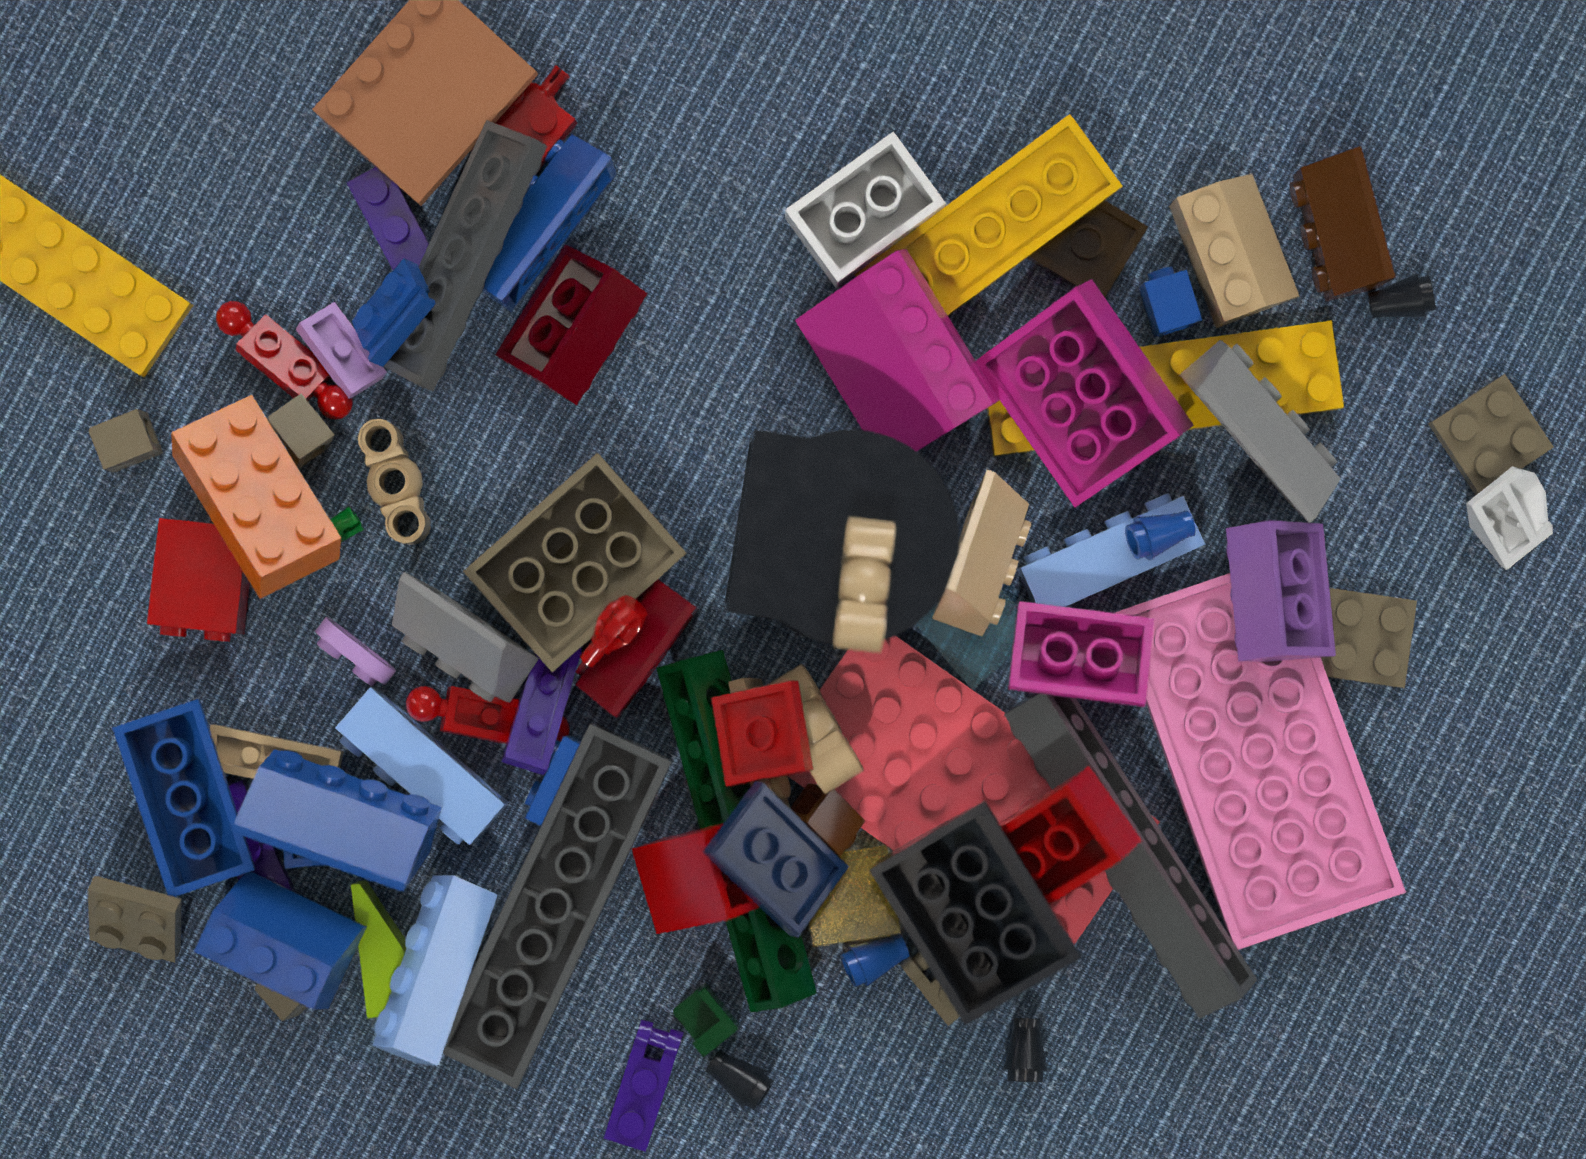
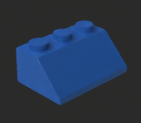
[194,871,367,1010]

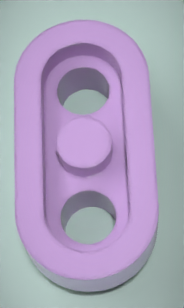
[315,617,396,687]

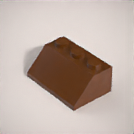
[1289,147,1395,302]

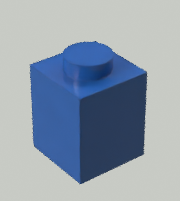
[1139,266,1202,338]

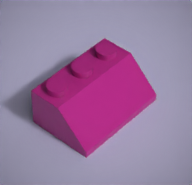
[1009,601,1154,707]

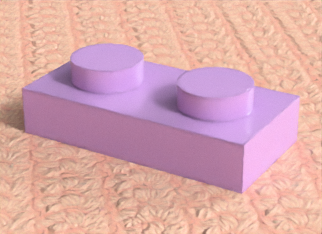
[296,302,387,399]

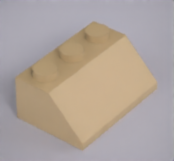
[1169,174,1299,328]
[932,470,1032,636]

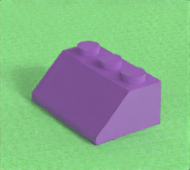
[1226,520,1336,662]

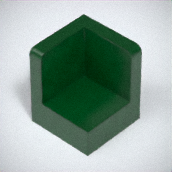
[673,982,739,1058]

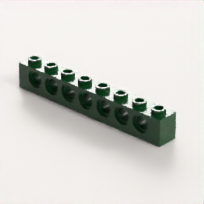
[656,650,817,1013]

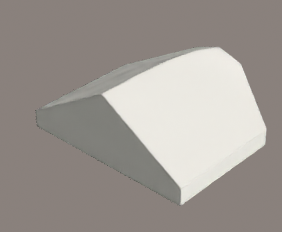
[1466,466,1553,570]

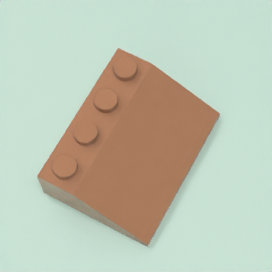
[312,0,538,206]

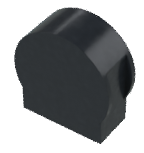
[724,430,959,644]

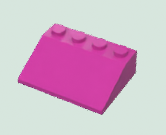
[795,249,999,452]
[976,279,1194,507]

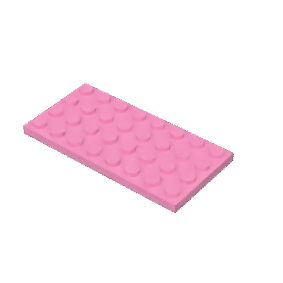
[1115,573,1406,950]

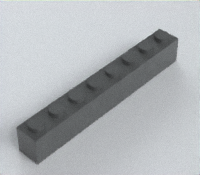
[1004,693,1257,1019]

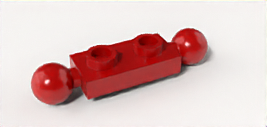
[216,301,353,420]
[406,686,570,744]

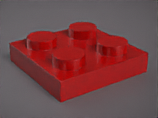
[711,680,813,786]

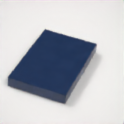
[703,781,849,938]

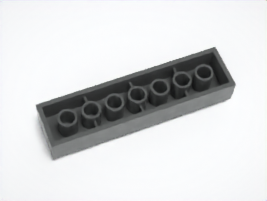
[442,722,673,1089]

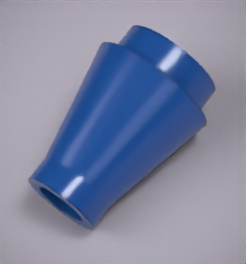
[1125,510,1196,560]
[840,933,910,987]

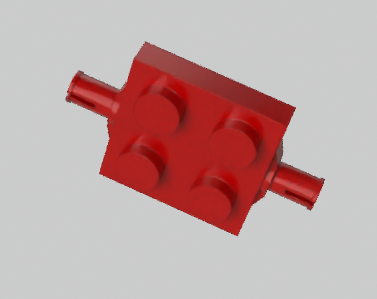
[471,65,578,175]

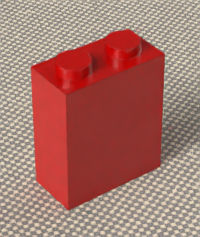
[147,518,250,642]
[632,823,759,934]

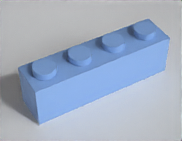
[1017,493,1205,607]
[335,687,509,845]
[372,875,497,1066]

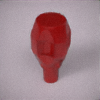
[580,595,647,667]

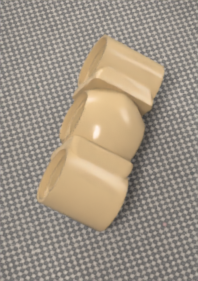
[358,419,431,545]
[833,516,895,653]
[765,664,864,794]

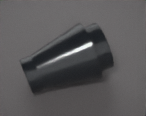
[1367,274,1436,319]
[1003,1018,1048,1082]
[705,1050,774,1111]

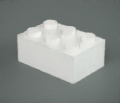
[785,132,946,289]

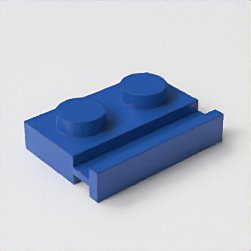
[352,258,436,367]
[525,735,581,826]

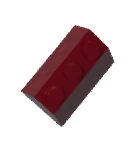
[495,244,648,406]
[575,579,699,717]

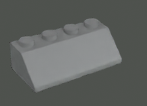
[1180,340,1341,523]

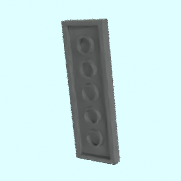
[384,120,547,392]

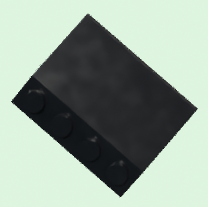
[869,800,1082,1025]

